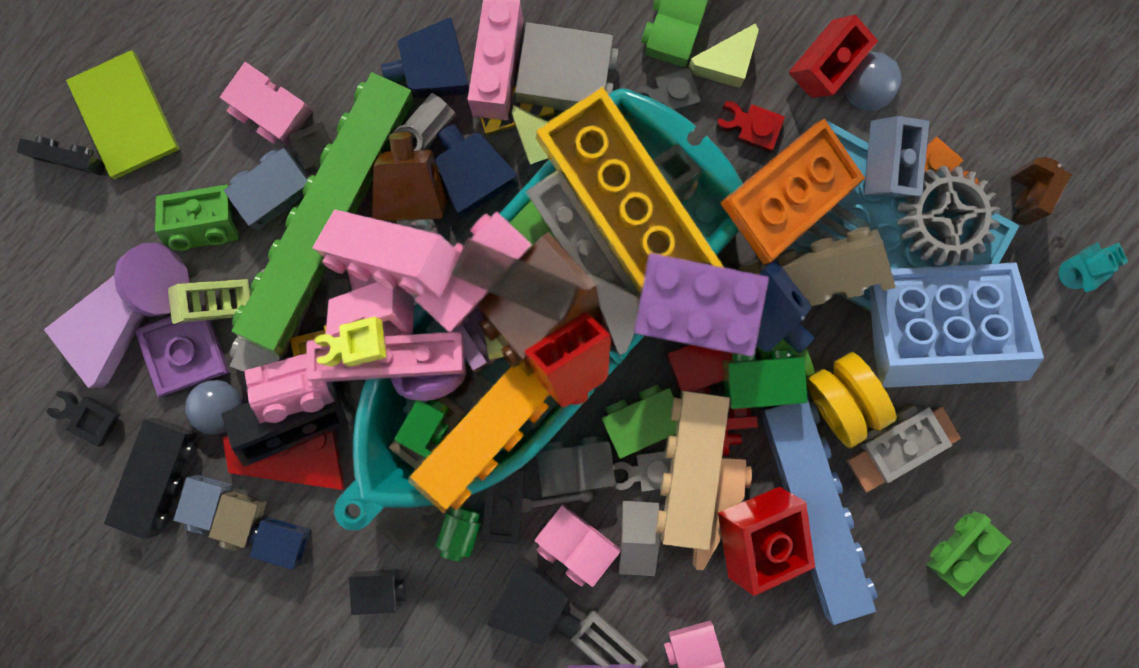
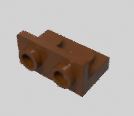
[1011,157,1072,226]

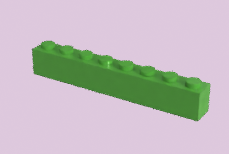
[232,72,414,357]

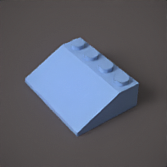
[870,263,1044,388]

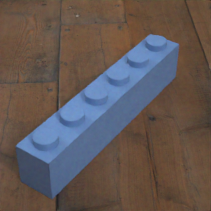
[759,399,877,625]

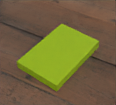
[66,50,180,179]

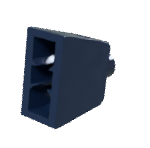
[381,18,469,98]
[435,124,519,218]
[756,259,815,354]

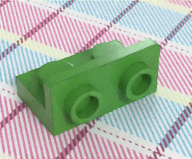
[155,184,239,251]
[926,511,1012,597]

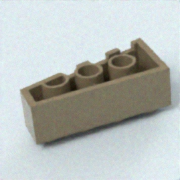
[736,227,896,306]

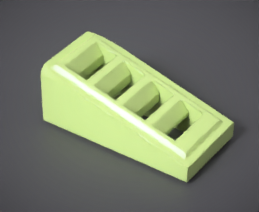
[168,279,250,324]

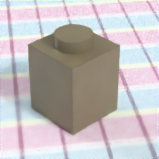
[209,491,267,551]

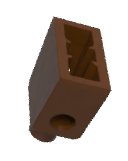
[372,132,448,221]

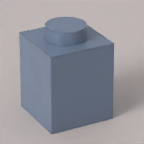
[174,475,233,534]

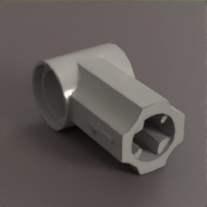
[392,93,456,151]

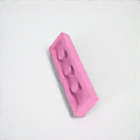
[306,332,465,382]

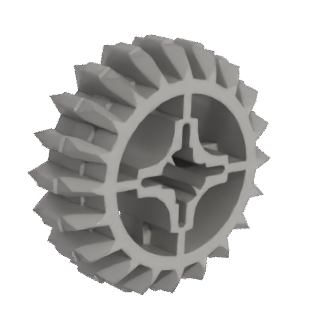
[896,166,1001,266]

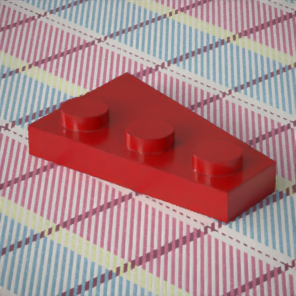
[222,430,345,490]

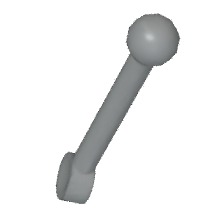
[522,491,594,513]

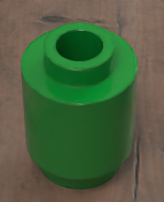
[435,506,481,562]

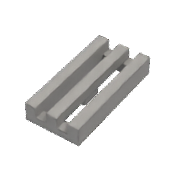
[569,609,648,667]

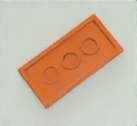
[720,118,865,265]

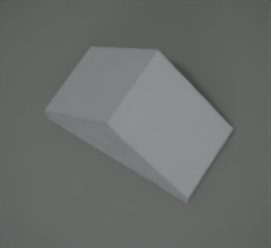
[588,274,640,355]
[618,500,660,576]

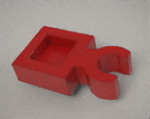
[716,101,785,153]

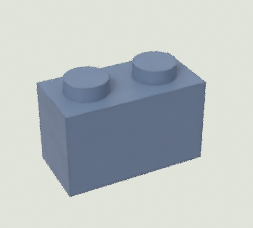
[864,116,929,198]
[223,148,309,231]

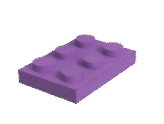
[633,253,769,356]

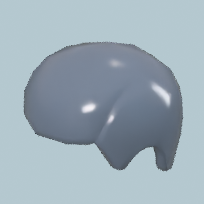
[843,51,902,111]
[185,380,243,435]

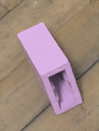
[44,276,145,388]

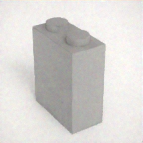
[515,22,618,111]

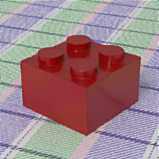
[718,487,815,596]

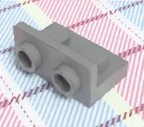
[859,404,952,483]

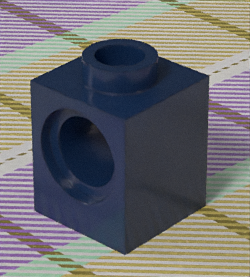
[248,517,311,570]

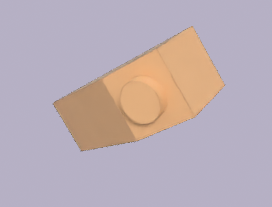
[692,457,752,570]

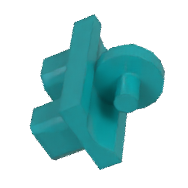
[1058,242,1128,293]

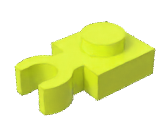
[315,316,386,367]

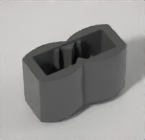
[537,436,616,498]

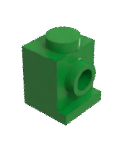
[394,399,450,458]

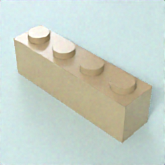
[655,391,730,551]

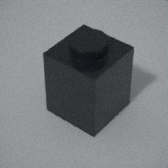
[349,569,406,615]

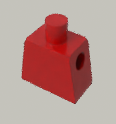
[524,312,611,407]

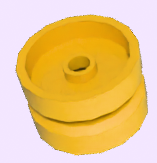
[806,352,897,448]

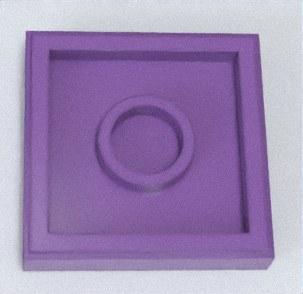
[134,305,230,398]

